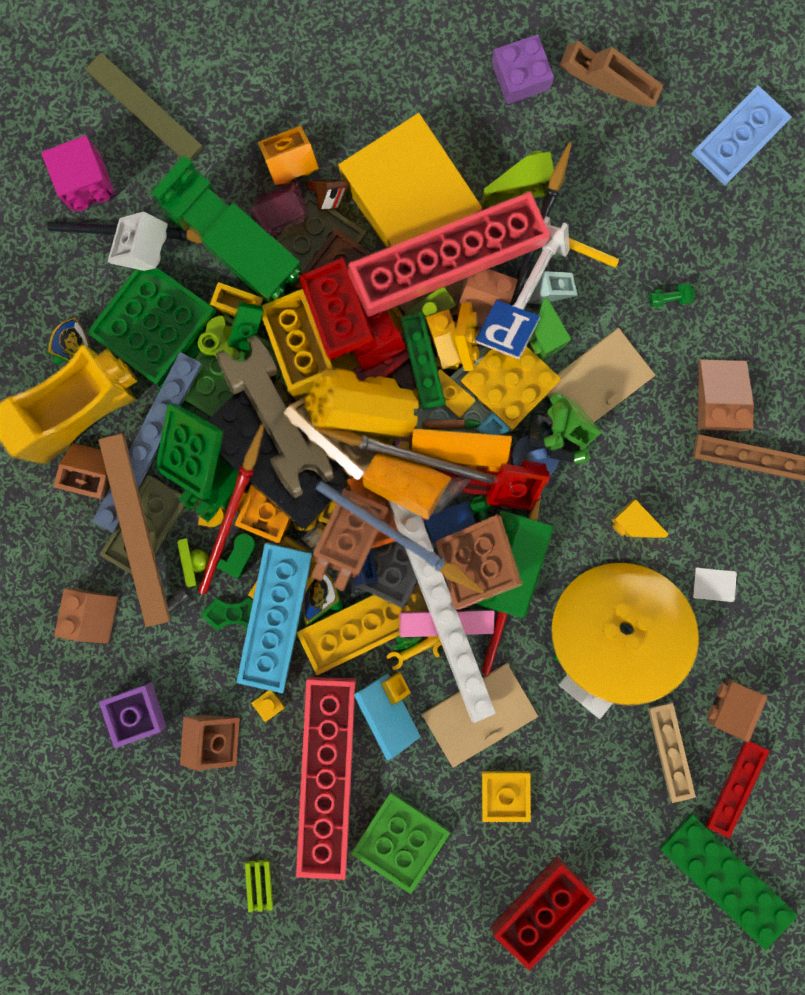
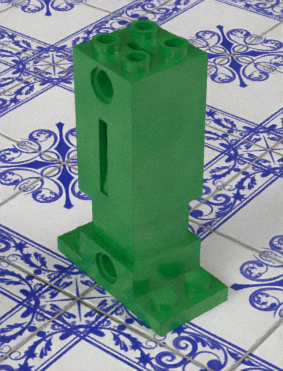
[151,155,302,303]

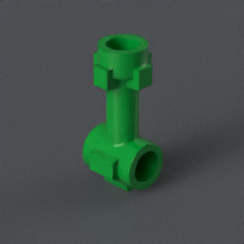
[649,284,695,308]
[469,495,491,522]

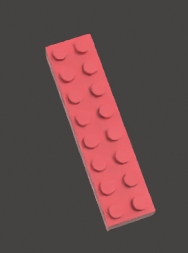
[348,192,550,318]
[296,676,356,880]

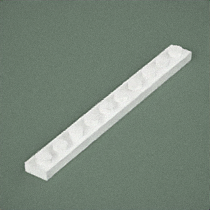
[386,499,496,723]

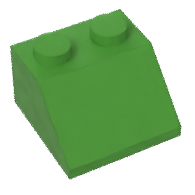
[527,297,571,360]

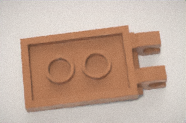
[311,489,388,591]

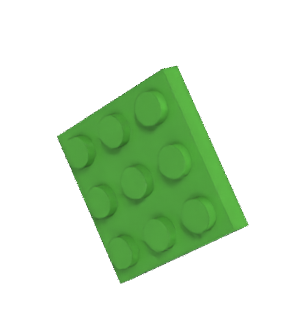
[351,791,451,894]

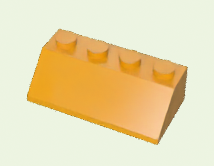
[411,429,512,473]

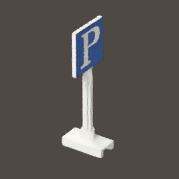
[475,217,570,359]

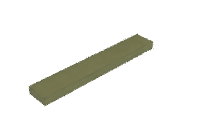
[85,53,204,161]

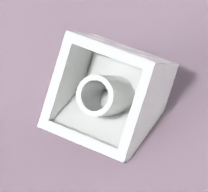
[107,211,168,271]

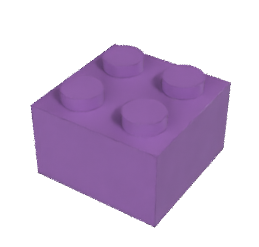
[491,34,554,104]
[99,682,167,748]

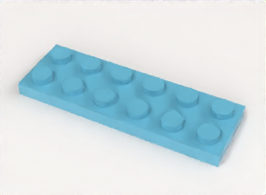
[237,542,313,693]

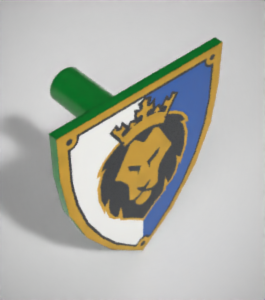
[47,318,91,365]
[303,572,343,625]

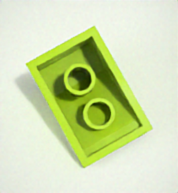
[481,150,554,208]

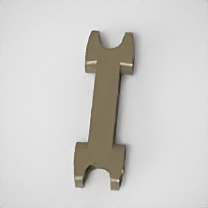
[216,335,333,498]

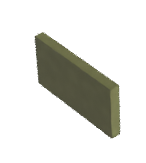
[99,474,185,575]

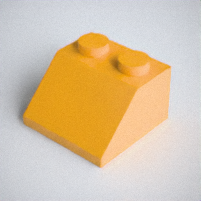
[258,125,319,186]

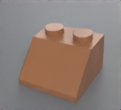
[454,269,518,326]
[54,588,118,644]
[707,679,767,742]
[180,715,240,771]

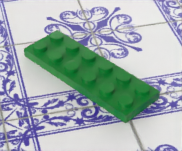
[658,813,798,951]

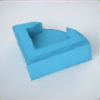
[476,412,510,435]

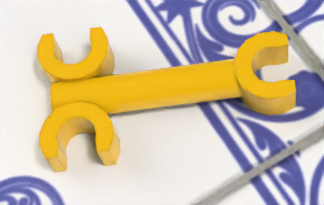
[387,636,442,670]

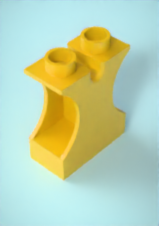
[0,345,138,464]

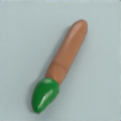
[422,419,481,429]

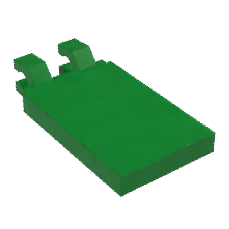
[178,455,238,522]

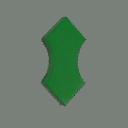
[200,597,253,631]

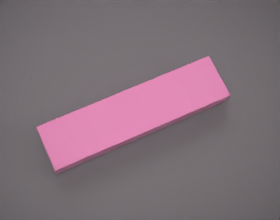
[399,609,494,637]

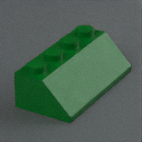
[476,510,554,618]

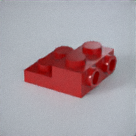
[486,460,550,510]

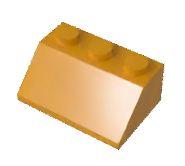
[363,452,451,520]

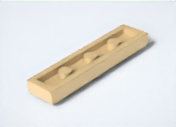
[648,702,696,803]

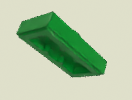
[227,302,263,351]

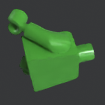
[544,393,602,464]

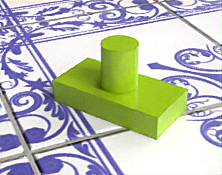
[405,287,457,325]

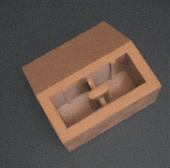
[53,443,110,499]

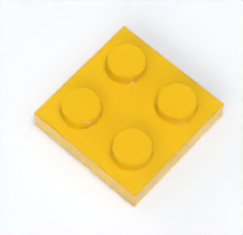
[455,302,480,371]
[482,771,531,822]

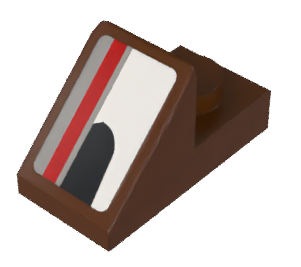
[306,179,348,211]

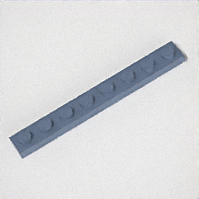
[92,352,203,533]

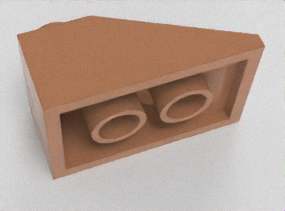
[698,360,754,431]

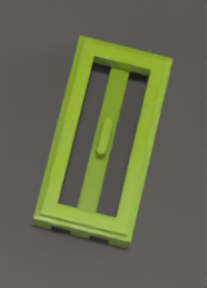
[245,859,273,912]

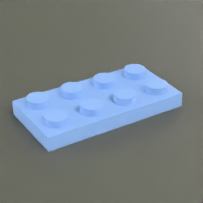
[692,85,791,185]

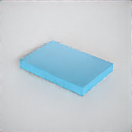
[354,673,421,760]

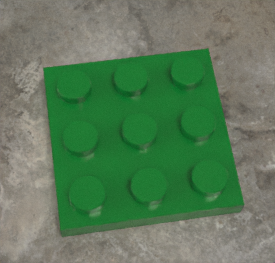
[155,403,224,500]

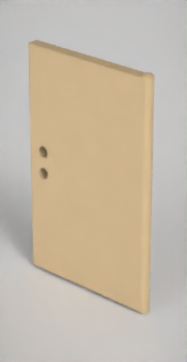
[547,328,655,422]
[421,663,539,767]

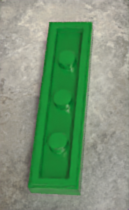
[400,311,446,410]

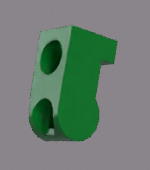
[216,534,257,579]

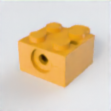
[227,485,292,544]

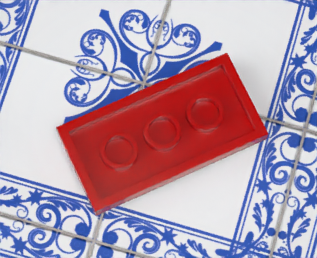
[299,257,375,360]

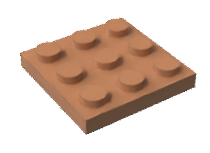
[435,515,522,610]

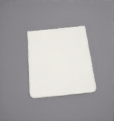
[693,568,737,602]

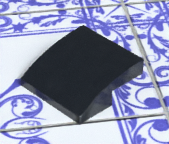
[528,412,575,462]

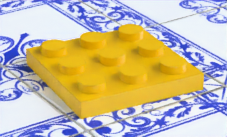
[460,346,562,431]

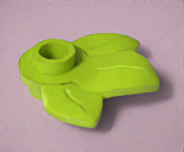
[198,316,240,360]

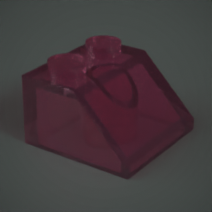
[251,179,308,235]

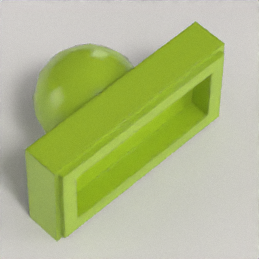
[177,539,210,587]

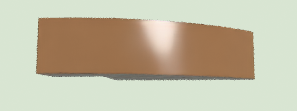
[559,41,664,107]

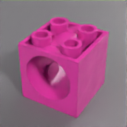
[41,135,116,211]

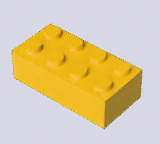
[262,289,335,400]

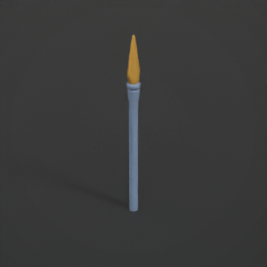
[316,481,484,593]

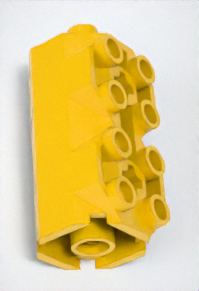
[304,369,419,439]

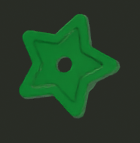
[392,636,421,651]

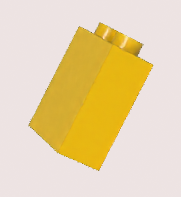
[338,113,482,249]

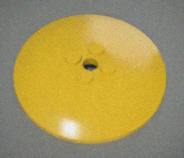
[552,563,699,705]

